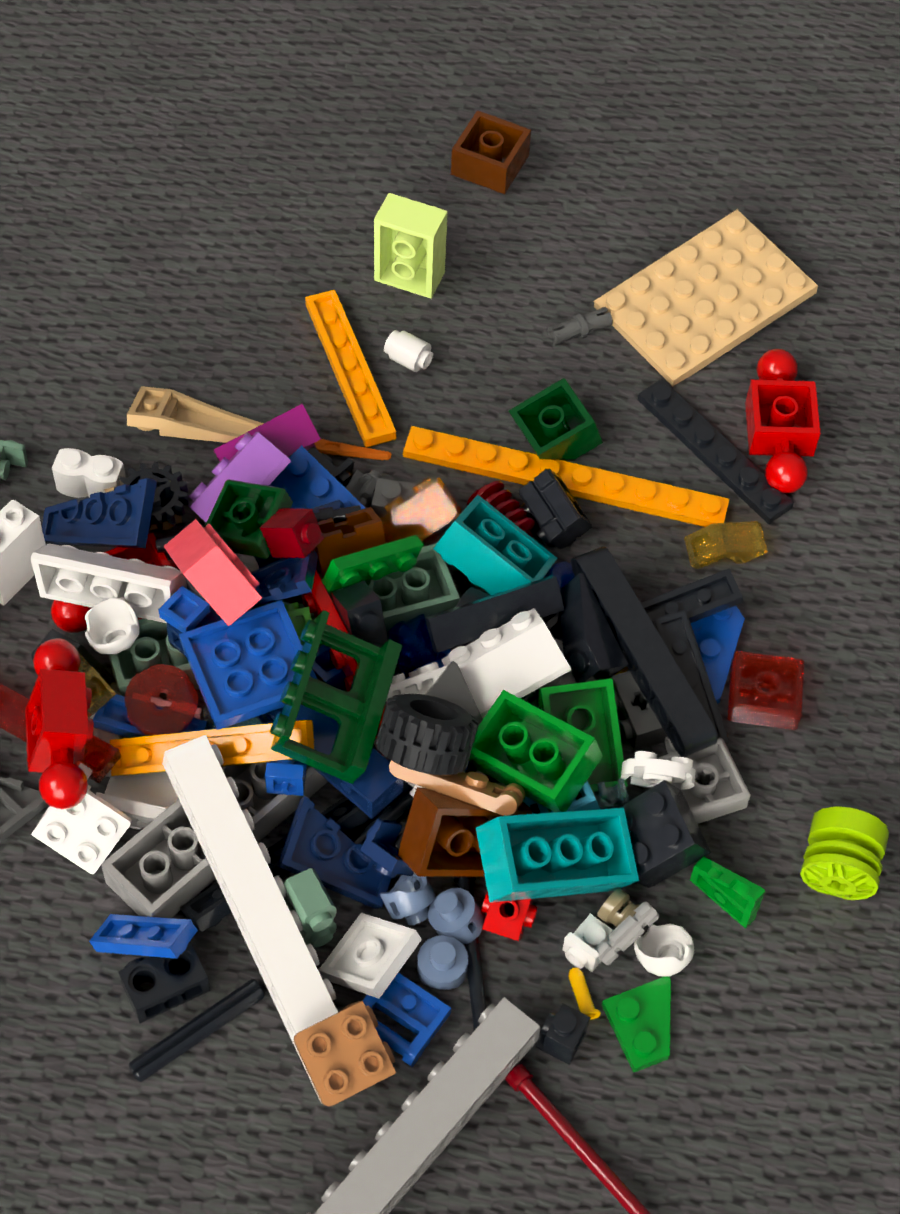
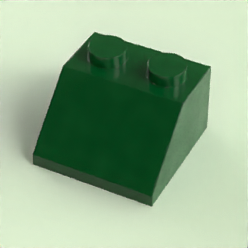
[509,378,603,459]

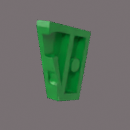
[690,857,765,929]
[601,976,671,1073]

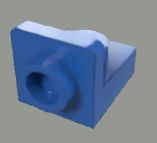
[265,760,307,796]

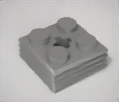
[658,738,751,824]

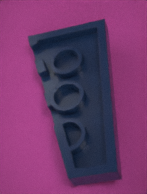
[42,478,157,549]

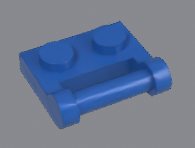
[363,973,451,1067]

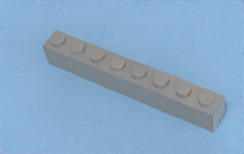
[307,997,540,1214]

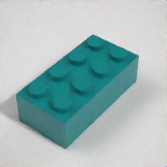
[476,808,639,903]

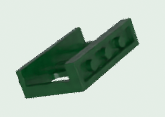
[270,610,402,784]

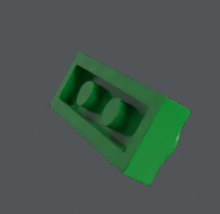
[322,535,424,592]

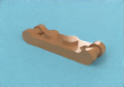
[389,760,525,816]

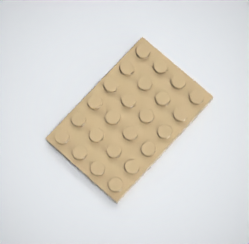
[594,210,818,387]

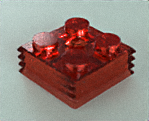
[727,651,804,730]

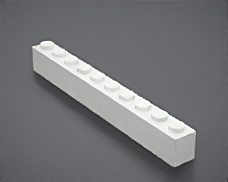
[162,735,338,1104]

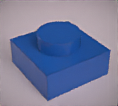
[158,586,210,633]

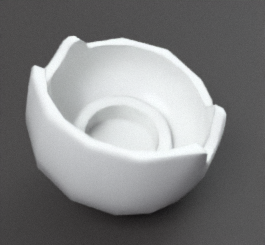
[85,598,140,654]
[634,923,694,977]

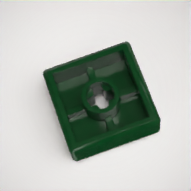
[205,479,293,559]

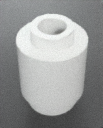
[384,330,433,372]

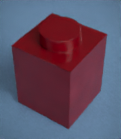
[260,508,324,558]

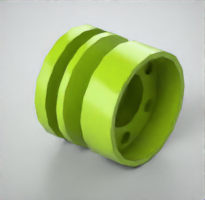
[800,806,889,900]

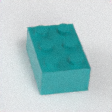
[433,495,557,595]

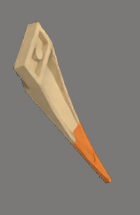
[127,386,391,460]

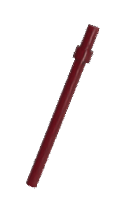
[505,1064,651,1214]

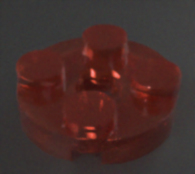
[125,664,198,736]

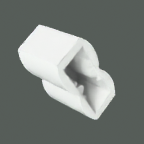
[52,448,126,498]

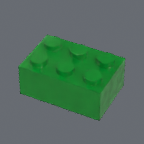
[536,678,628,794]
[469,690,603,812]

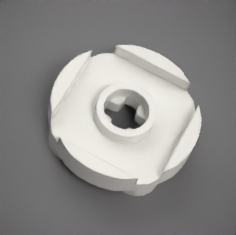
[621,751,696,790]

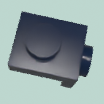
[360,818,414,878]

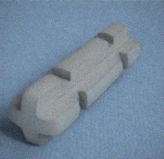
[595,902,659,965]

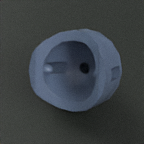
[380,873,436,925]
[428,888,484,944]
[417,935,468,990]

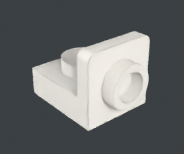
[562,913,613,972]

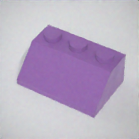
[188,431,291,522]

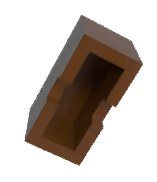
[314,507,386,576]

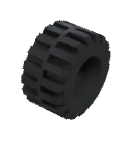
[376,694,478,775]

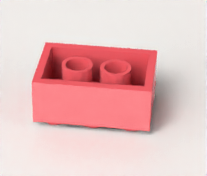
[163,519,262,626]

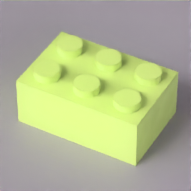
[374,193,447,299]

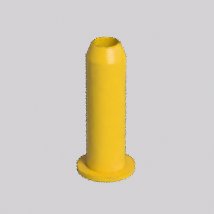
[568,967,601,1020]

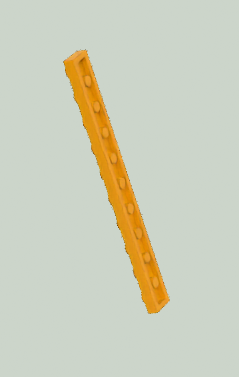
[403,426,729,531]

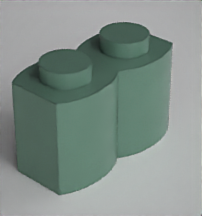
[284,868,337,947]

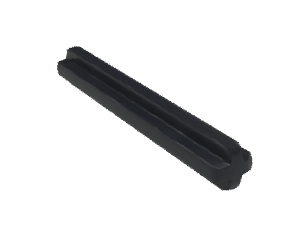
[129,979,265,1082]

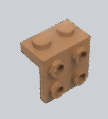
[294,1001,396,1106]

